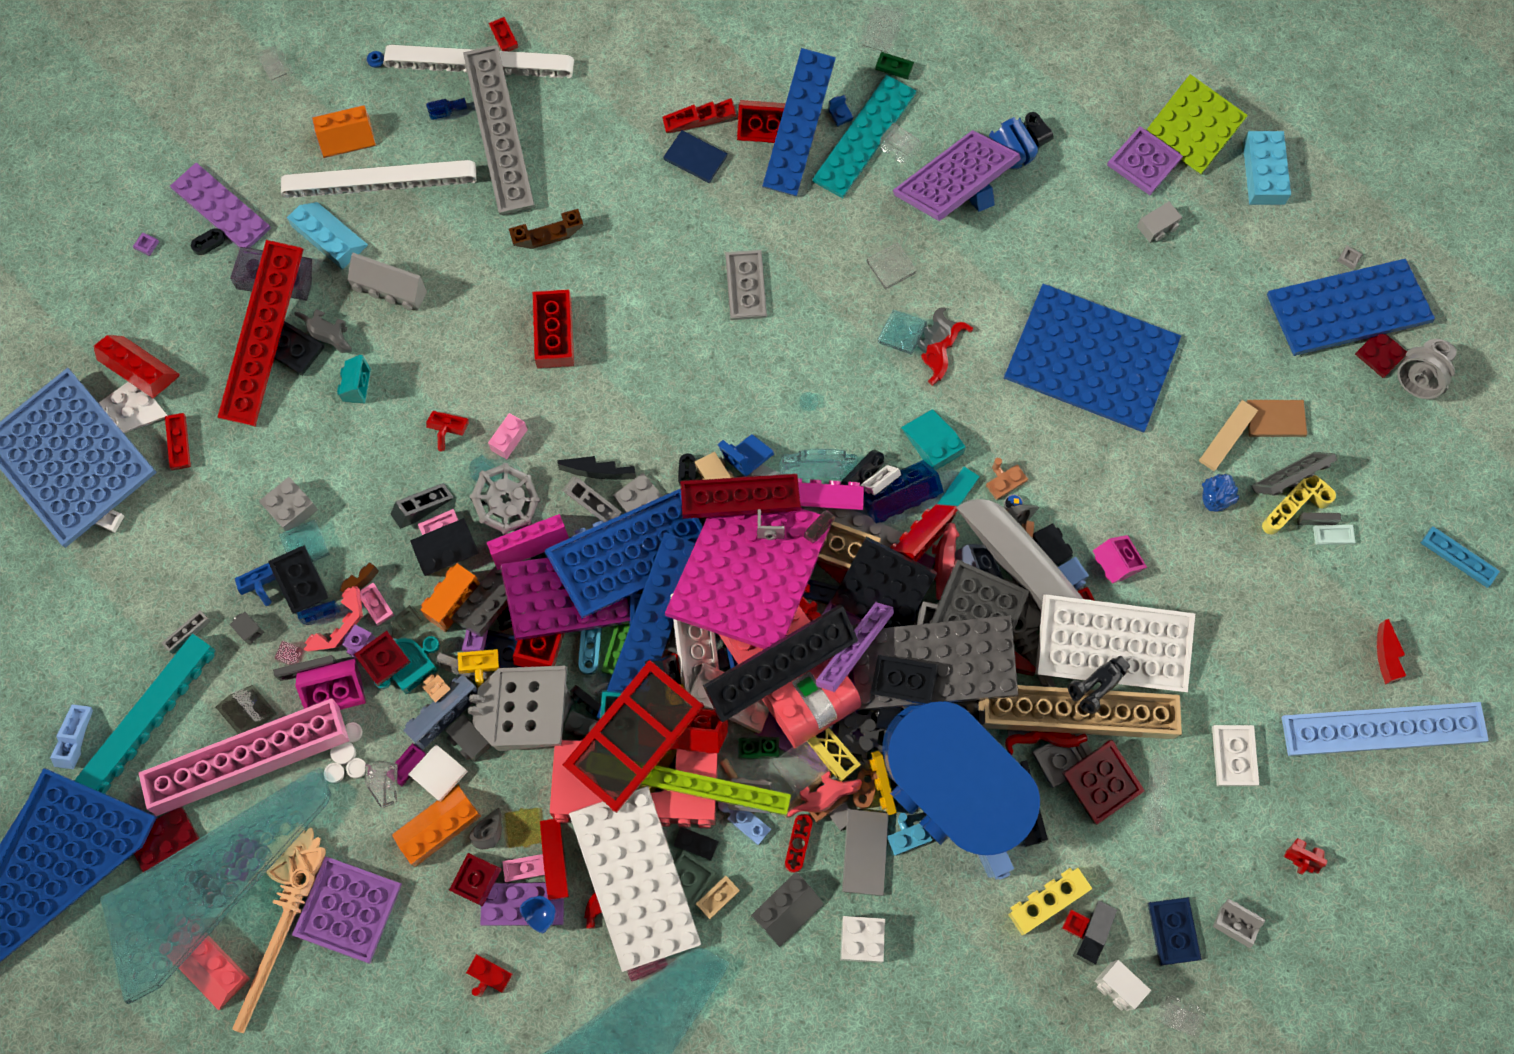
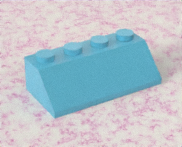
[287,202,368,270]

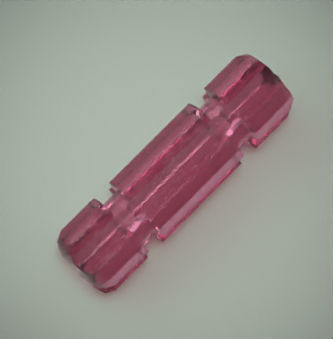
[628,958,668,981]

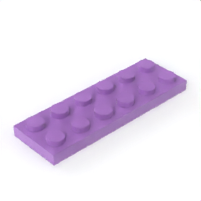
[170,163,271,252]

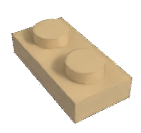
[696,876,740,920]

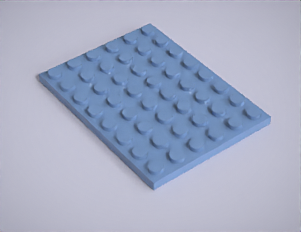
[0,368,157,548]

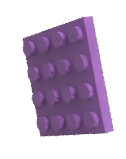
[292,856,402,964]

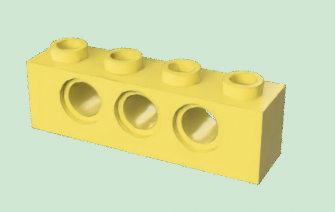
[1008,868,1092,936]

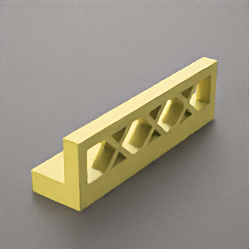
[806,727,861,781]

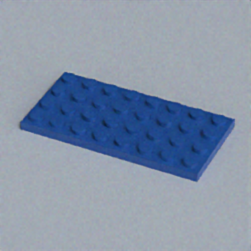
[1267,258,1435,356]
[545,489,703,619]

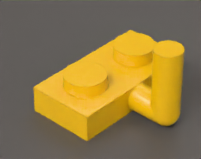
[458,649,499,689]

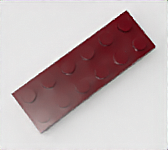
[680,474,801,519]

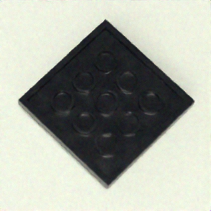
[831,536,937,628]

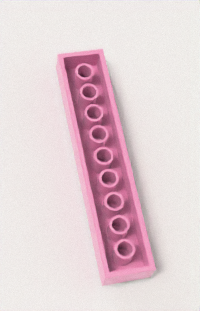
[139,698,349,816]

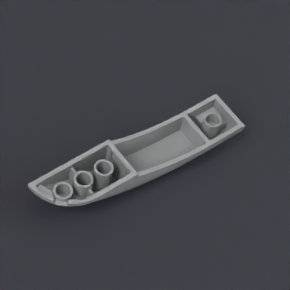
[956,499,1083,611]

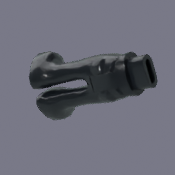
[1068,656,1130,714]

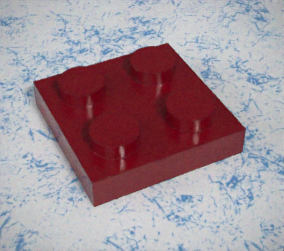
[1355,334,1407,378]
[354,630,411,686]
[449,853,501,907]

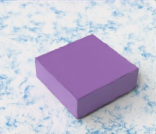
[133,232,159,256]

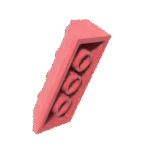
[163,919,250,1010]

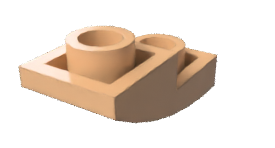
[422,673,450,703]

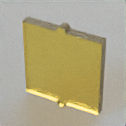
[505,808,542,848]

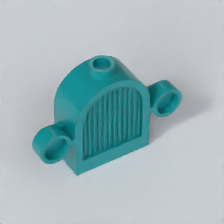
[374,636,440,694]

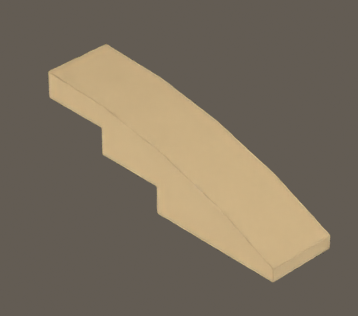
[1199,400,1258,472]

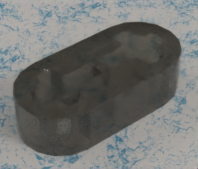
[804,510,835,543]

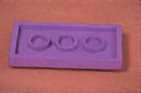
[480,883,564,926]

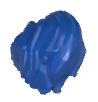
[1202,474,1239,512]

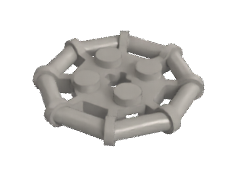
[470,463,540,534]

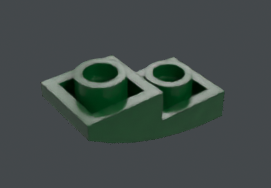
[738,736,779,760]

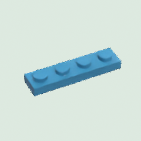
[1420,526,1500,588]

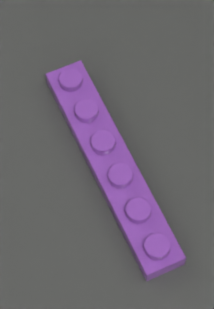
[816,602,894,692]

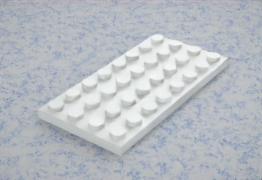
[1035,595,1195,692]
[569,786,701,972]

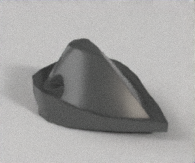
[1006,504,1039,525]
[469,808,502,850]

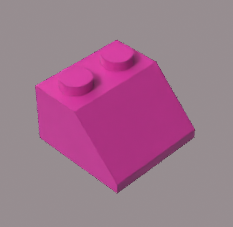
[1093,535,1147,584]

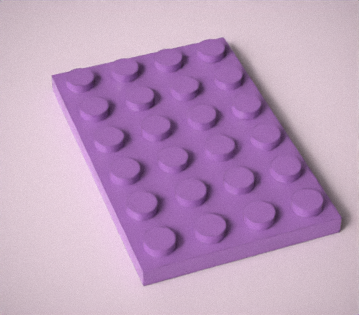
[893,130,1021,221]

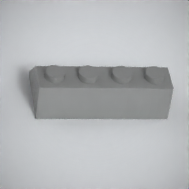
[348,253,427,310]

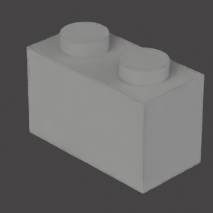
[1137,201,1182,243]

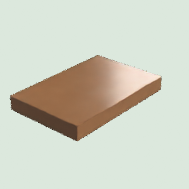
[1246,400,1307,437]

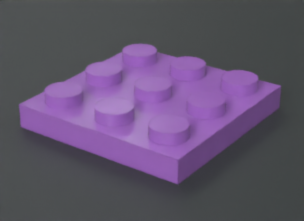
[1107,126,1183,195]

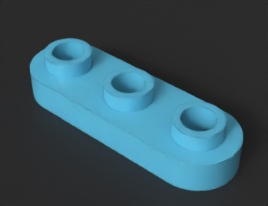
[578,628,602,675]

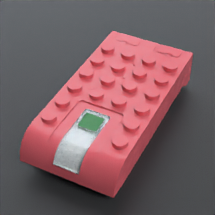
[719,606,862,748]

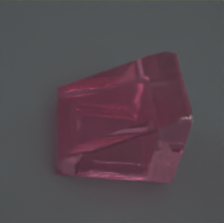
[275,641,304,665]

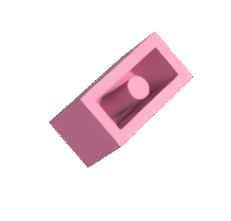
[488,413,528,460]

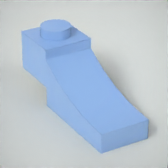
[50,704,93,769]

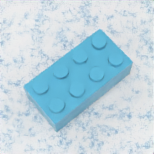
[1243,131,1291,205]

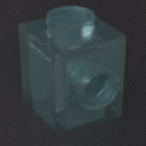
[468,454,500,488]

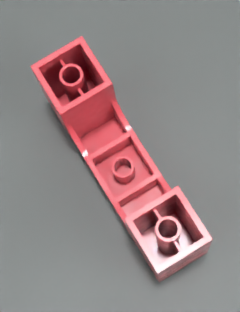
[550,740,718,829]

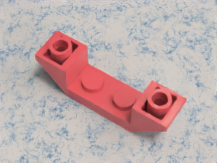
[304,586,363,651]

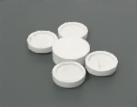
[324,722,367,783]

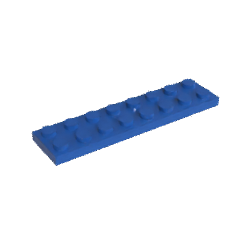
[762,48,836,197]

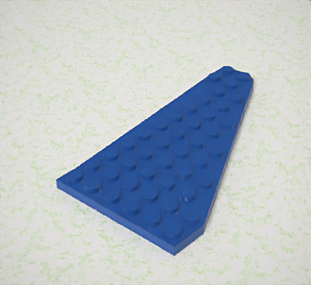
[0,768,157,963]

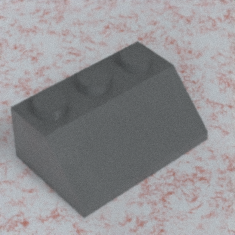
[751,872,824,947]

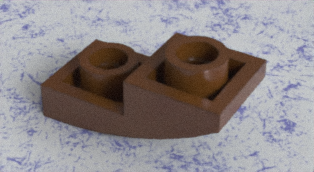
[340,563,379,593]

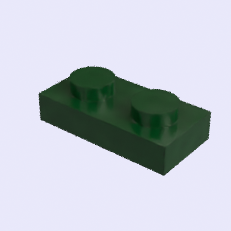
[875,52,914,80]

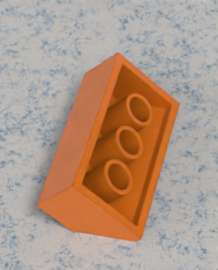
[392,785,482,867]

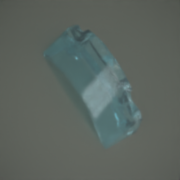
[779,449,857,480]

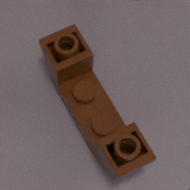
[509,209,584,249]

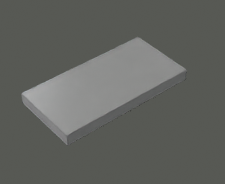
[725,250,767,320]
[842,809,888,896]

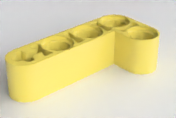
[1262,475,1336,535]

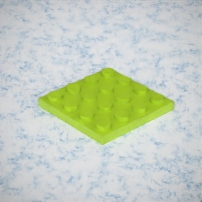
[1146,74,1248,175]

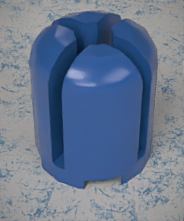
[989,117,1038,169]

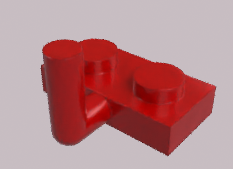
[426,411,469,451]
[466,954,513,997]

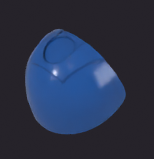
[520,896,556,933]

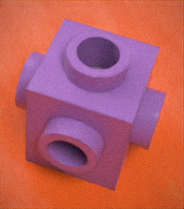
[343,624,376,658]

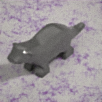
[294,309,352,353]

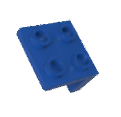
[717,434,774,477]

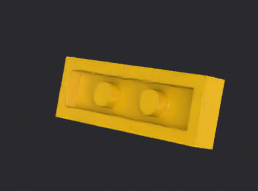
[870,751,897,815]

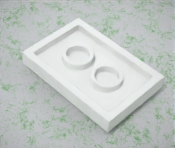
[1212,725,1259,787]

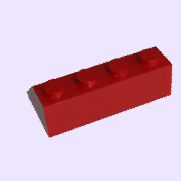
[737,100,786,143]
[93,335,180,398]
[890,504,958,562]

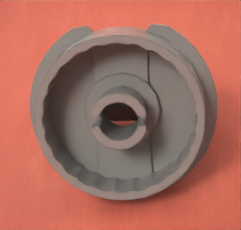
[1397,339,1456,399]

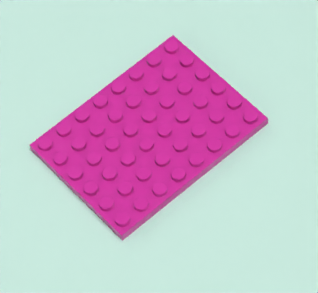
[665,508,833,649]

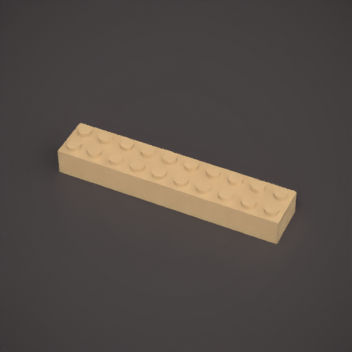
[979,685,1182,739]

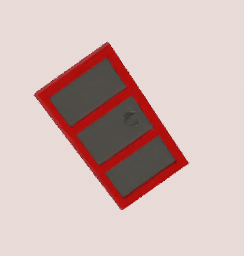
[562,660,705,813]

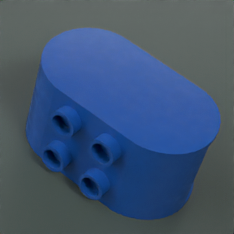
[882,701,1040,855]

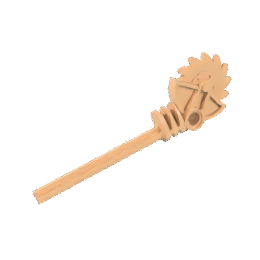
[232,824,326,1034]

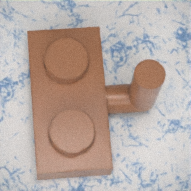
[986,458,1028,500]

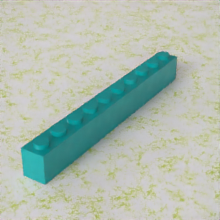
[74,633,216,793]

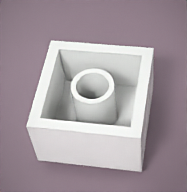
[840,916,885,963]
[1095,960,1151,1011]

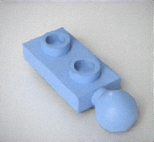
[718,801,771,845]

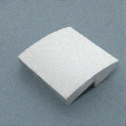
[408,745,468,802]

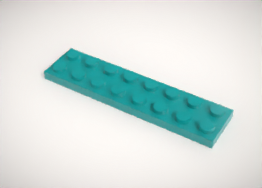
[812,75,916,199]

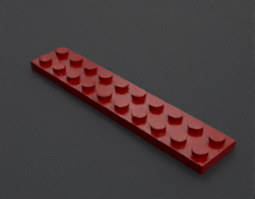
[217,240,304,427]

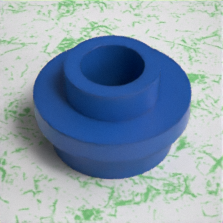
[367,51,384,68]

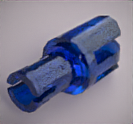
[426,97,467,120]

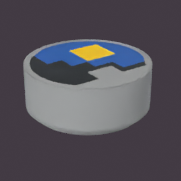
[1003,494,1023,509]

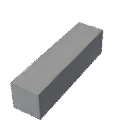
[162,610,211,654]

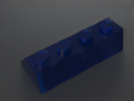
[863,460,944,524]

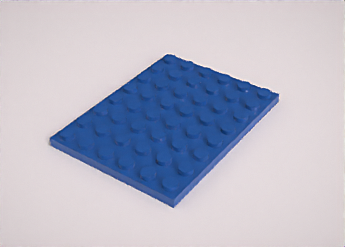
[1004,284,1181,433]

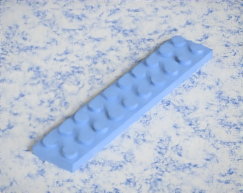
[1281,702,1489,756]

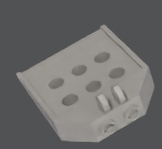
[468,666,567,751]

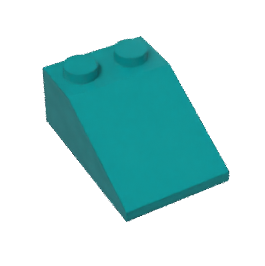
[901,409,966,473]

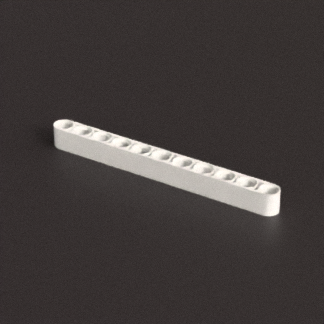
[383,45,574,78]
[281,160,476,198]

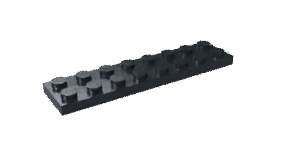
[703,605,859,722]

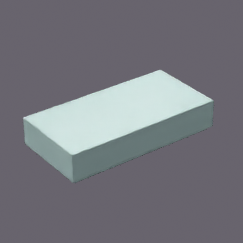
[1313,525,1356,545]

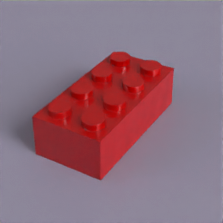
[532,289,574,369]
[513,633,565,667]
[638,703,728,754]

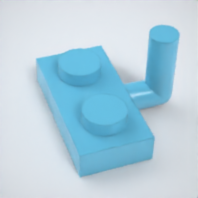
[887,813,932,856]

